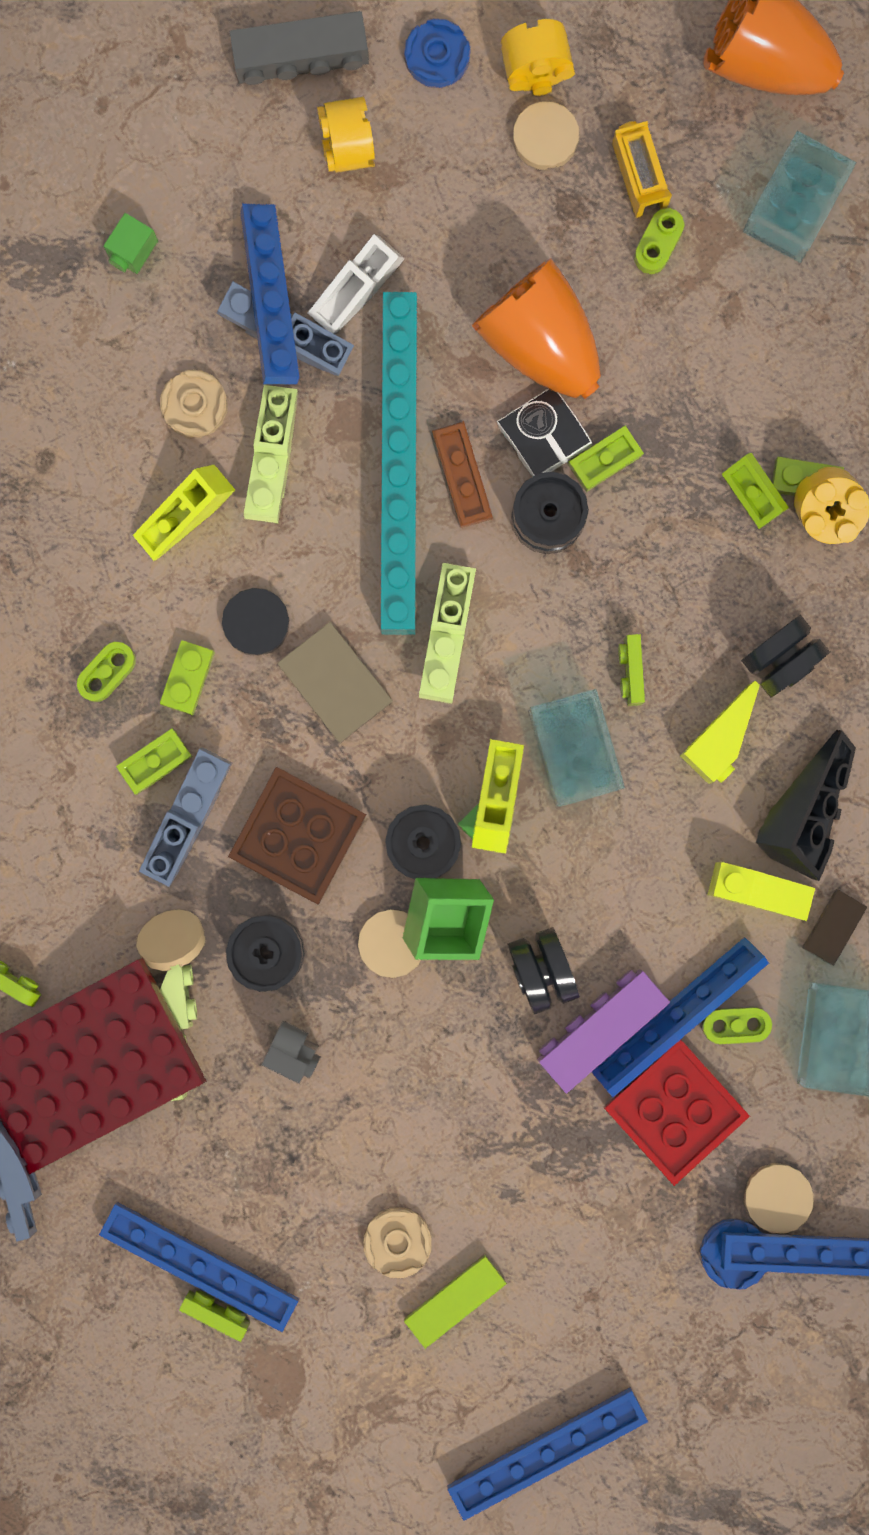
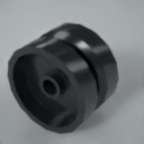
[511,471,589,554]
[741,614,830,698]
[385,804,461,879]
[226,914,305,992]
[508,927,580,1015]

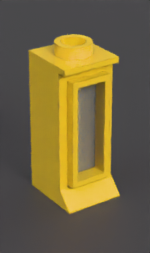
[612,121,672,218]

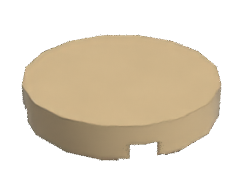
[513,102,579,170]
[160,370,228,438]
[136,909,205,971]
[358,909,421,978]
[744,1163,814,1234]
[364,1207,431,1278]

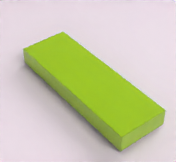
[404,1255,507,1349]

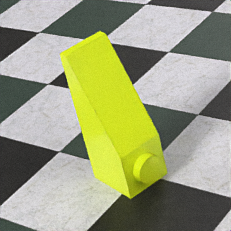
[133,465,235,561]
[680,681,760,784]
[472,739,524,854]
[707,862,815,921]

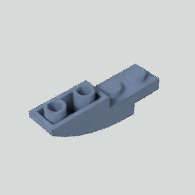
[216,281,354,376]
[139,747,233,887]
[0,1119,42,1242]

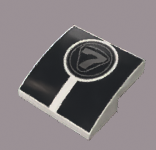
[497,389,593,477]

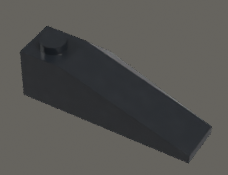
[756,730,856,881]

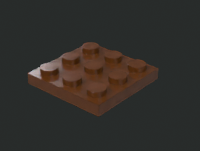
[228,767,367,905]

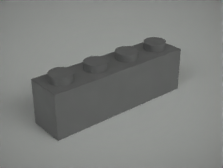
[229,11,369,85]

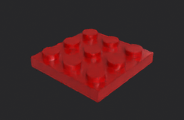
[603,1039,750,1186]

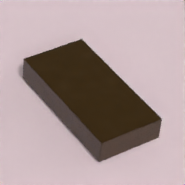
[802,890,867,966]

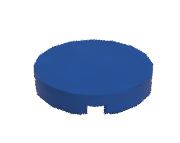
[404,19,470,88]
[700,1218,766,1290]

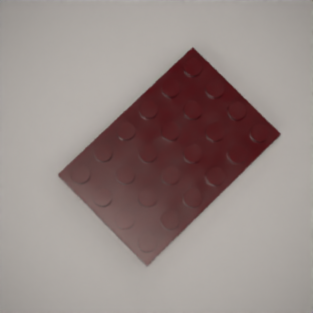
[0,957,207,1174]

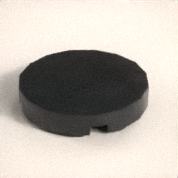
[222,588,290,656]

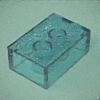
[742,131,857,263]
[528,689,625,808]
[797,981,869,1096]

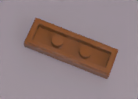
[432,421,493,528]

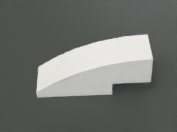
[308,234,405,334]

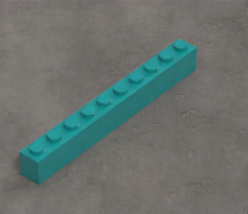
[381,292,417,635]

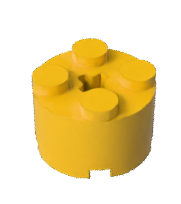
[501,19,575,96]
[317,96,375,173]
[794,467,869,544]

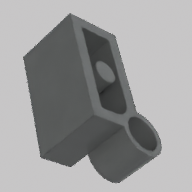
[262,1021,321,1084]

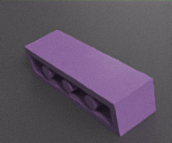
[537,970,670,1094]

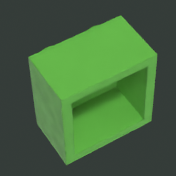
[402,878,494,960]

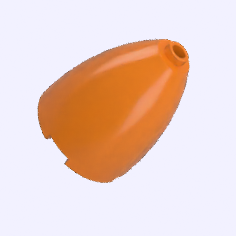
[703,0,844,95]
[472,258,601,399]

